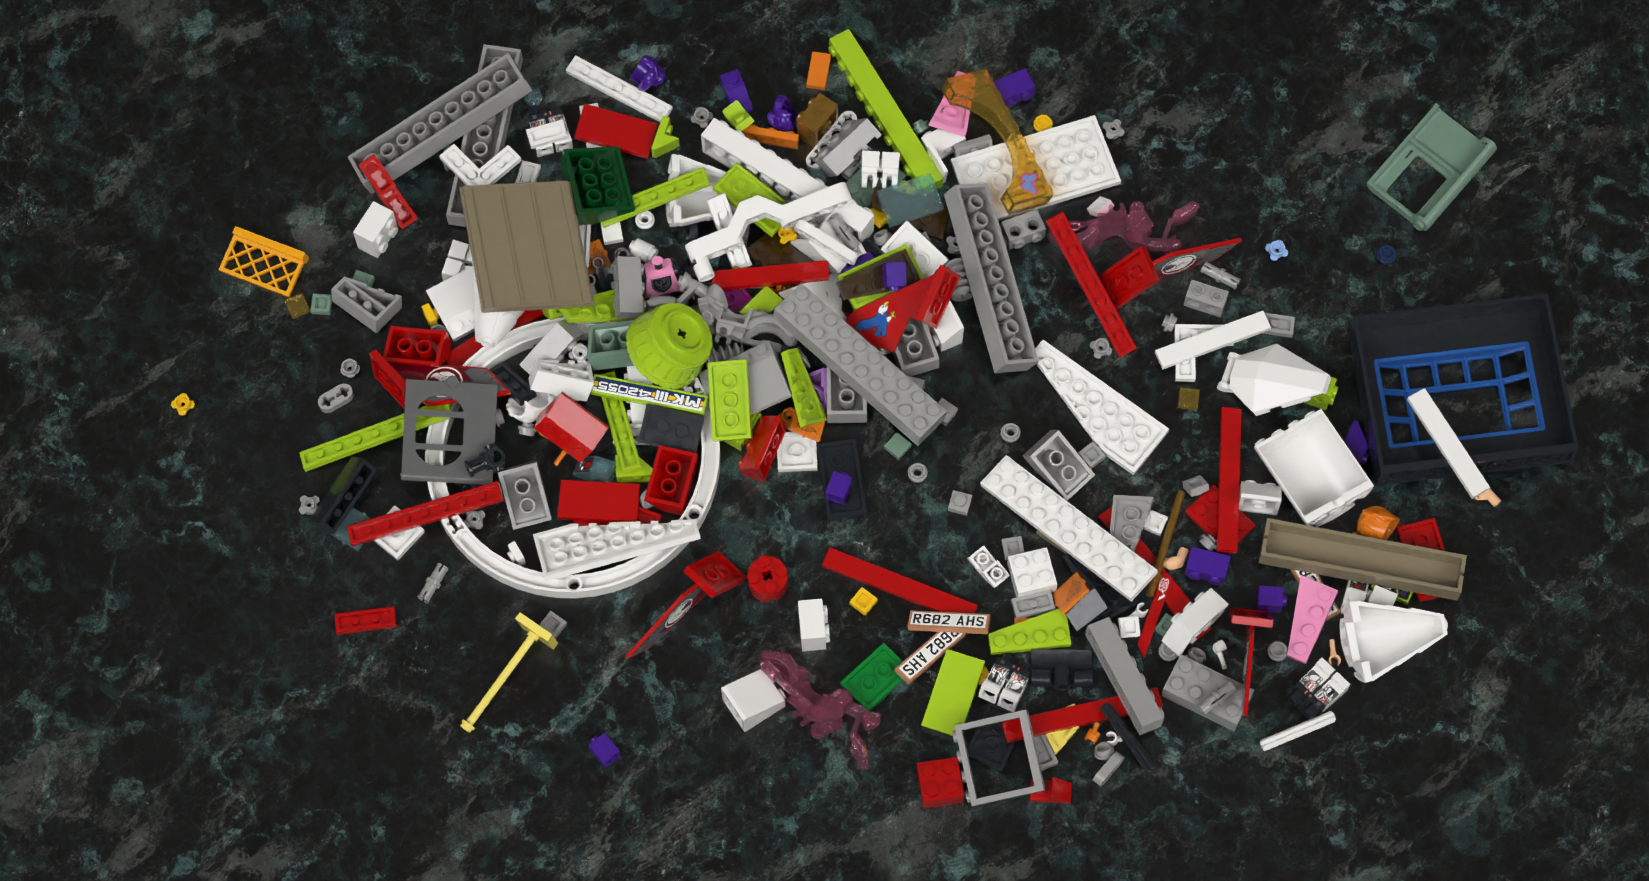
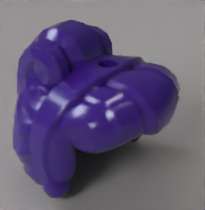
[630,55,665,91]
[767,94,799,131]

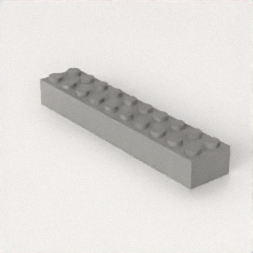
[446,44,523,227]
[348,53,533,194]
[944,183,1039,373]
[773,283,947,446]

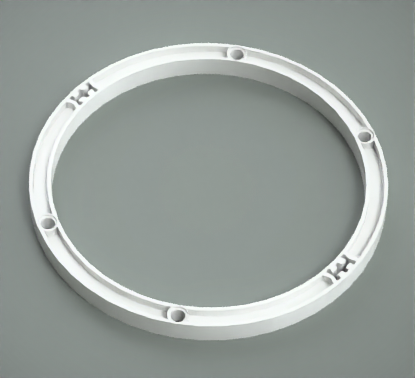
[425,317,720,598]

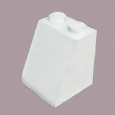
[790,213,861,273]
[721,668,786,732]

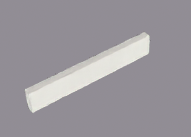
[566,55,673,122]
[1155,311,1271,370]
[1407,388,1490,499]

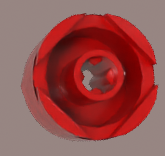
[747,556,788,602]

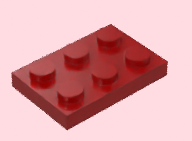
[1185,485,1256,554]

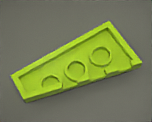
[559,289,645,324]
[781,348,827,428]
[988,608,1071,655]

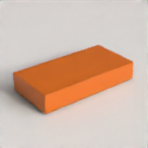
[806,51,831,90]

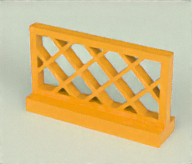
[218,226,309,298]

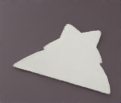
[779,273,847,321]

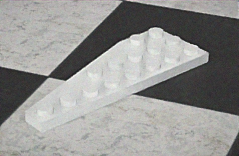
[1035,340,1169,475]
[533,519,701,582]

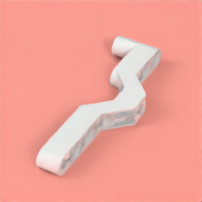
[685,182,853,282]

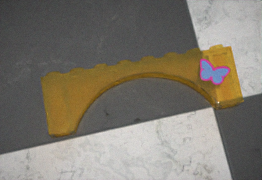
[941,69,1054,215]

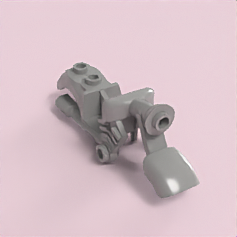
[646,271,798,355]

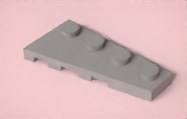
[1110,495,1154,552]

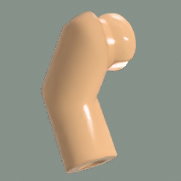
[1475,489,1501,507]
[1163,547,1189,570]

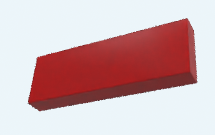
[334,606,397,635]

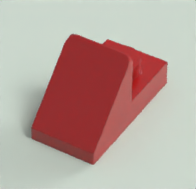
[1030,777,1072,804]

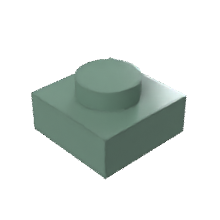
[352,270,375,287]

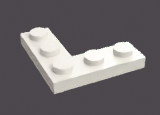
[440,144,522,185]
[1174,324,1234,382]

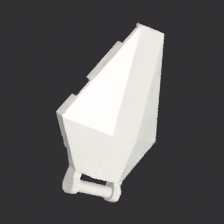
[1217,344,1331,416]

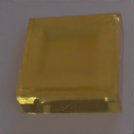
[285,293,311,319]
[1178,388,1200,410]

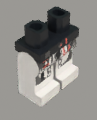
[528,101,573,157]
[978,653,1031,712]
[1288,658,1350,720]

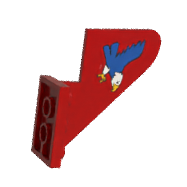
[845,265,961,353]

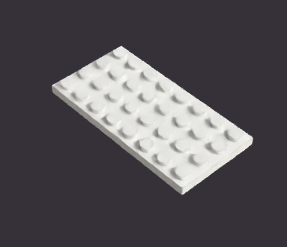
[951,115,1121,221]

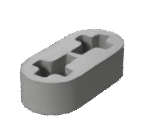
[318,384,354,413]
[1093,751,1125,787]

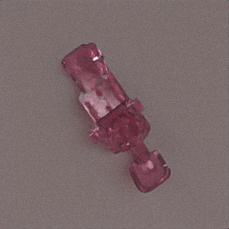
[1047,201,1200,252]
[760,649,881,770]

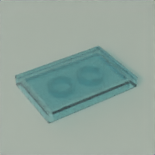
[876,173,944,228]

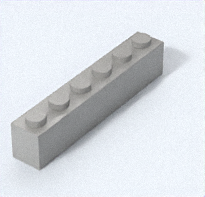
[1085,617,1165,735]

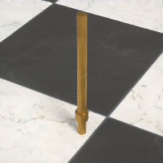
[1146,490,1185,597]

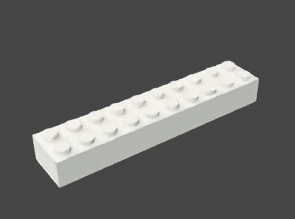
[701,118,874,243]

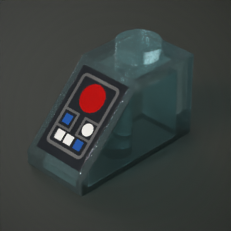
[573,456,616,482]

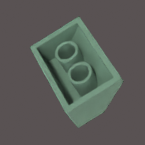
[587,320,634,370]

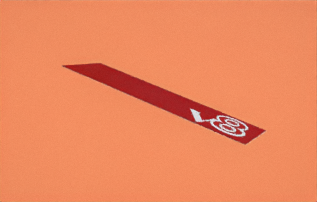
[1138,572,1172,658]

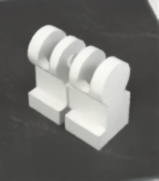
[861,150,900,190]
[442,240,473,281]

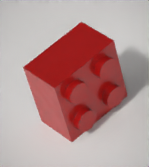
[917,757,964,809]

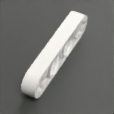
[806,111,857,172]
[794,220,859,265]

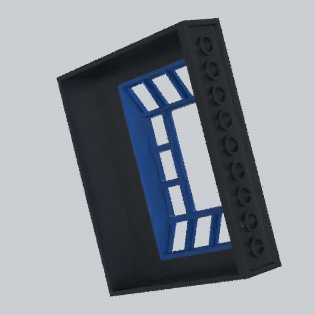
[1347,292,1579,486]

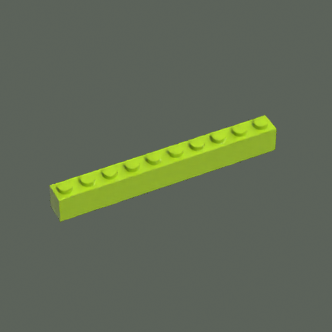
[828,29,943,196]

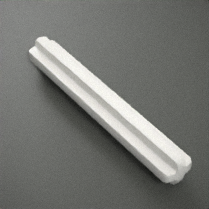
[1260,711,1336,751]

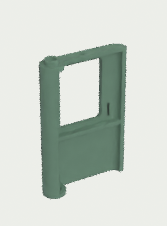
[1367,103,1497,231]

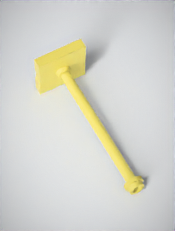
[460,613,558,733]

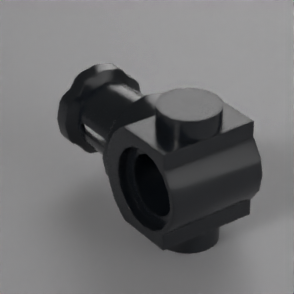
[464,442,506,478]

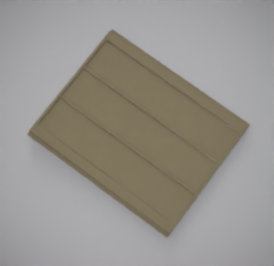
[459,181,594,313]

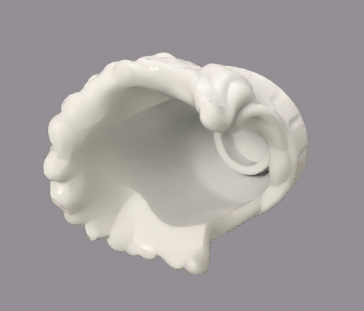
[506,392,557,423]

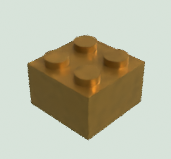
[796,93,838,148]

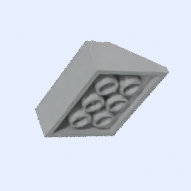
[699,340,792,415]

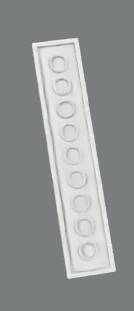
[980,455,1158,602]

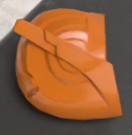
[1352,506,1400,540]

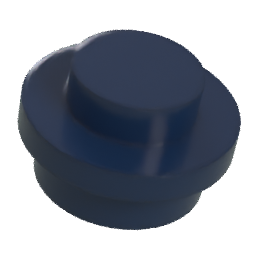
[1377,245,1397,264]

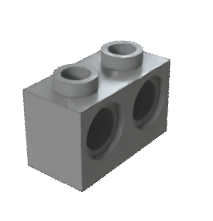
[1001,210,1046,249]
[1184,280,1229,318]

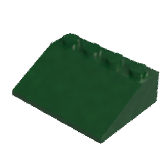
[559,146,635,225]

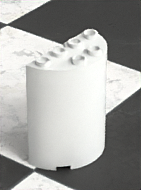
[1254,409,1374,527]

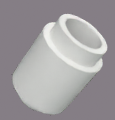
[628,238,658,263]

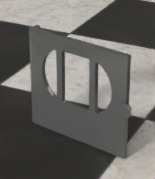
[400,376,498,485]

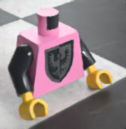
[641,256,694,302]

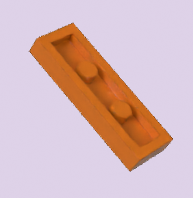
[741,124,799,149]

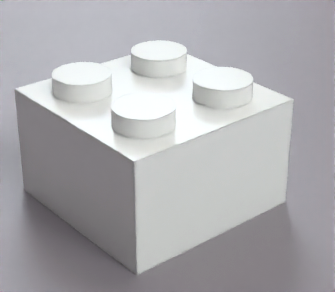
[353,201,398,258]
[1007,547,1057,598]
[798,599,830,652]

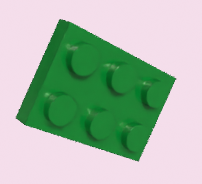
[840,643,903,713]

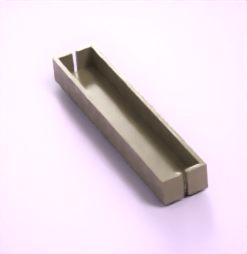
[1258,518,1467,601]

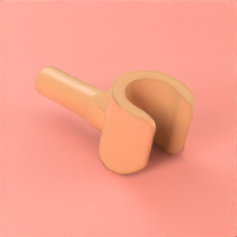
[1327,639,1341,666]

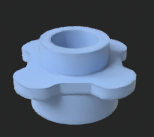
[1265,240,1288,261]

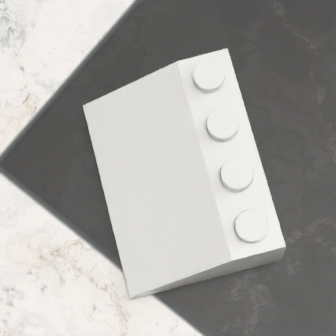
[426,266,475,342]

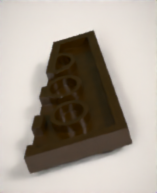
[870,187,948,242]
[836,249,920,300]

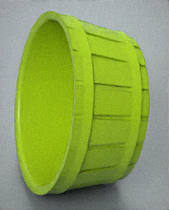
[626,303,712,389]

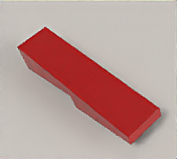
[358,154,418,231]

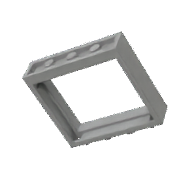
[952,710,1046,806]

